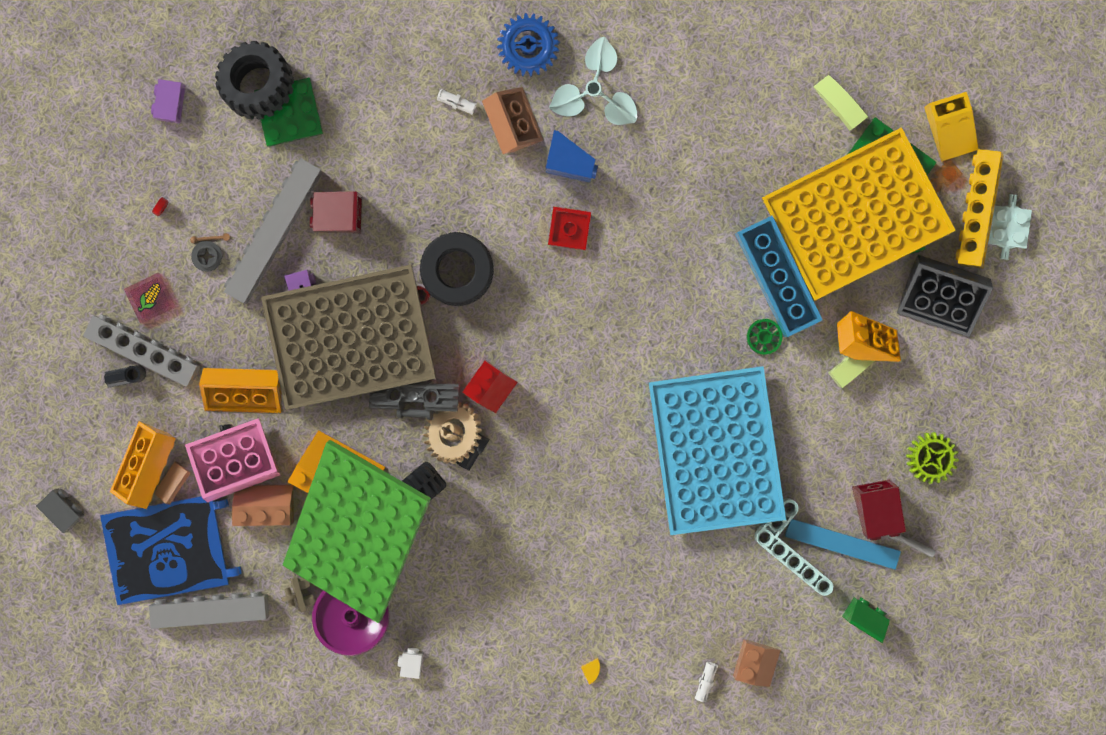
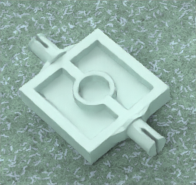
[988,194,1032,260]

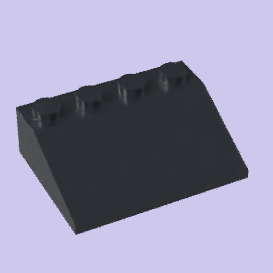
[897,255,993,337]

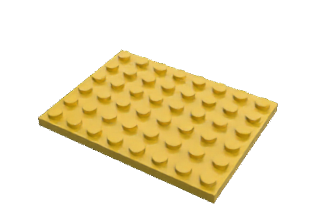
[762,127,956,301]

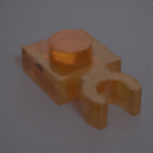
[930,160,963,193]

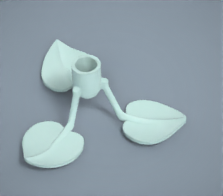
[549,37,637,125]

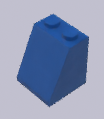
[546,130,598,183]

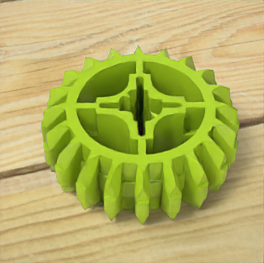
[906,432,959,484]

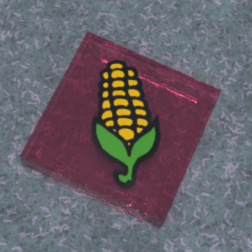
[124,273,176,324]

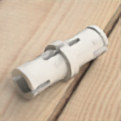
[437,89,477,115]
[695,662,718,702]

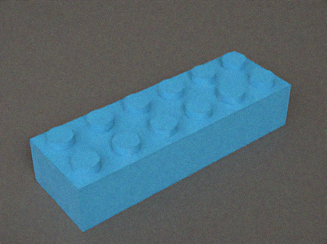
[735,216,822,337]

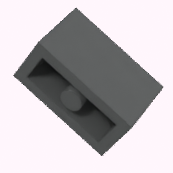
[36,489,85,533]

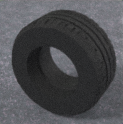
[420,232,494,306]

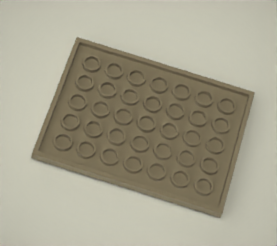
[261,264,437,410]

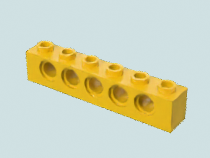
[956,149,1004,269]

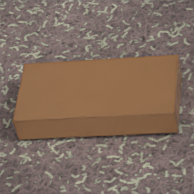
[154,462,191,505]

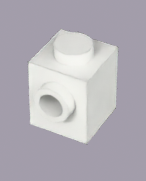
[398,648,423,679]

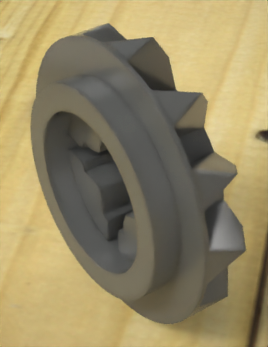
[191,241,223,272]

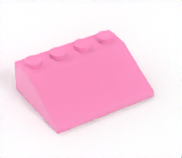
[185,418,281,502]

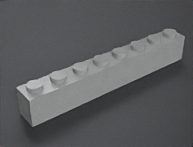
[224,158,323,304]

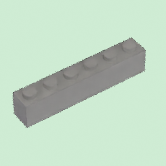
[149,591,269,629]

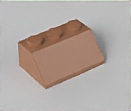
[482,87,543,155]
[232,485,294,526]

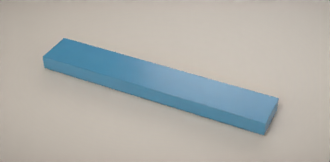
[785,519,901,570]

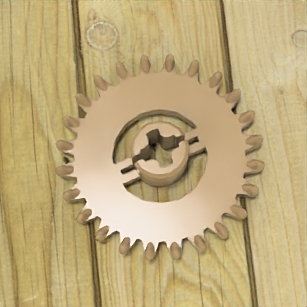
[423,402,482,464]

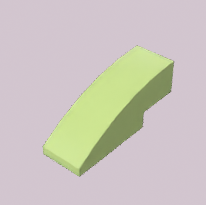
[814,75,868,131]
[828,357,874,388]

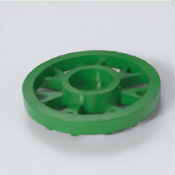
[746,319,783,355]

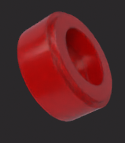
[152,197,169,216]

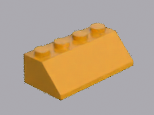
[199,368,282,413]
[110,421,176,509]

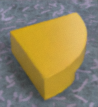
[581,658,600,685]

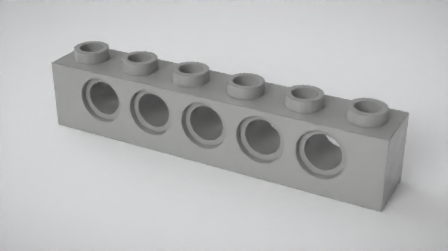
[83,314,201,387]

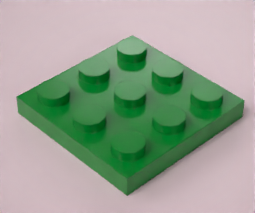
[254,77,323,147]

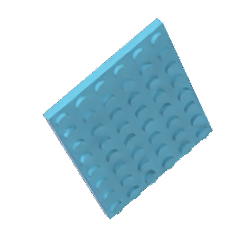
[649,366,786,535]

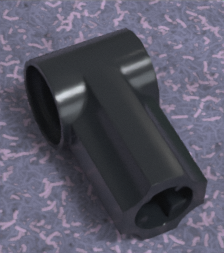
[104,365,146,388]
[456,433,490,471]

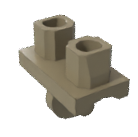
[281,577,315,613]

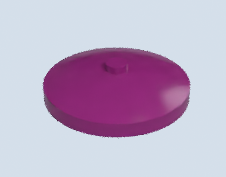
[312,590,390,656]

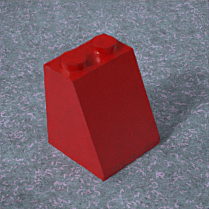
[462,360,518,413]

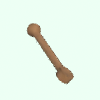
[190,233,230,244]

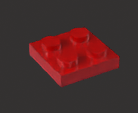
[548,206,591,251]

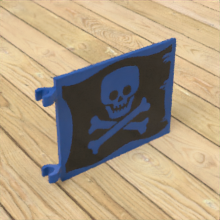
[100,496,242,605]

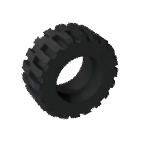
[215,41,294,120]
[402,461,447,501]

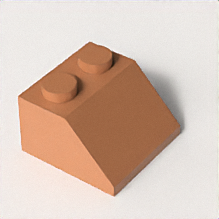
[733,639,781,687]

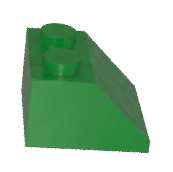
[842,597,890,643]

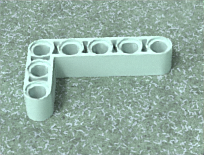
[754,498,833,596]

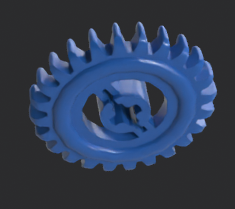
[497,13,560,77]

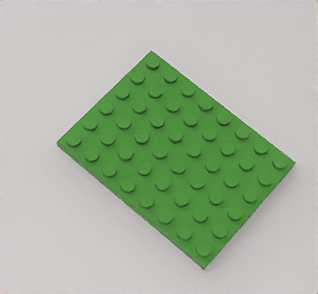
[282,440,431,623]

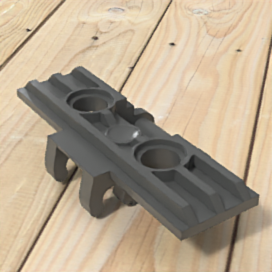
[368,379,460,420]

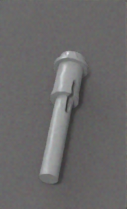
[887,533,936,558]

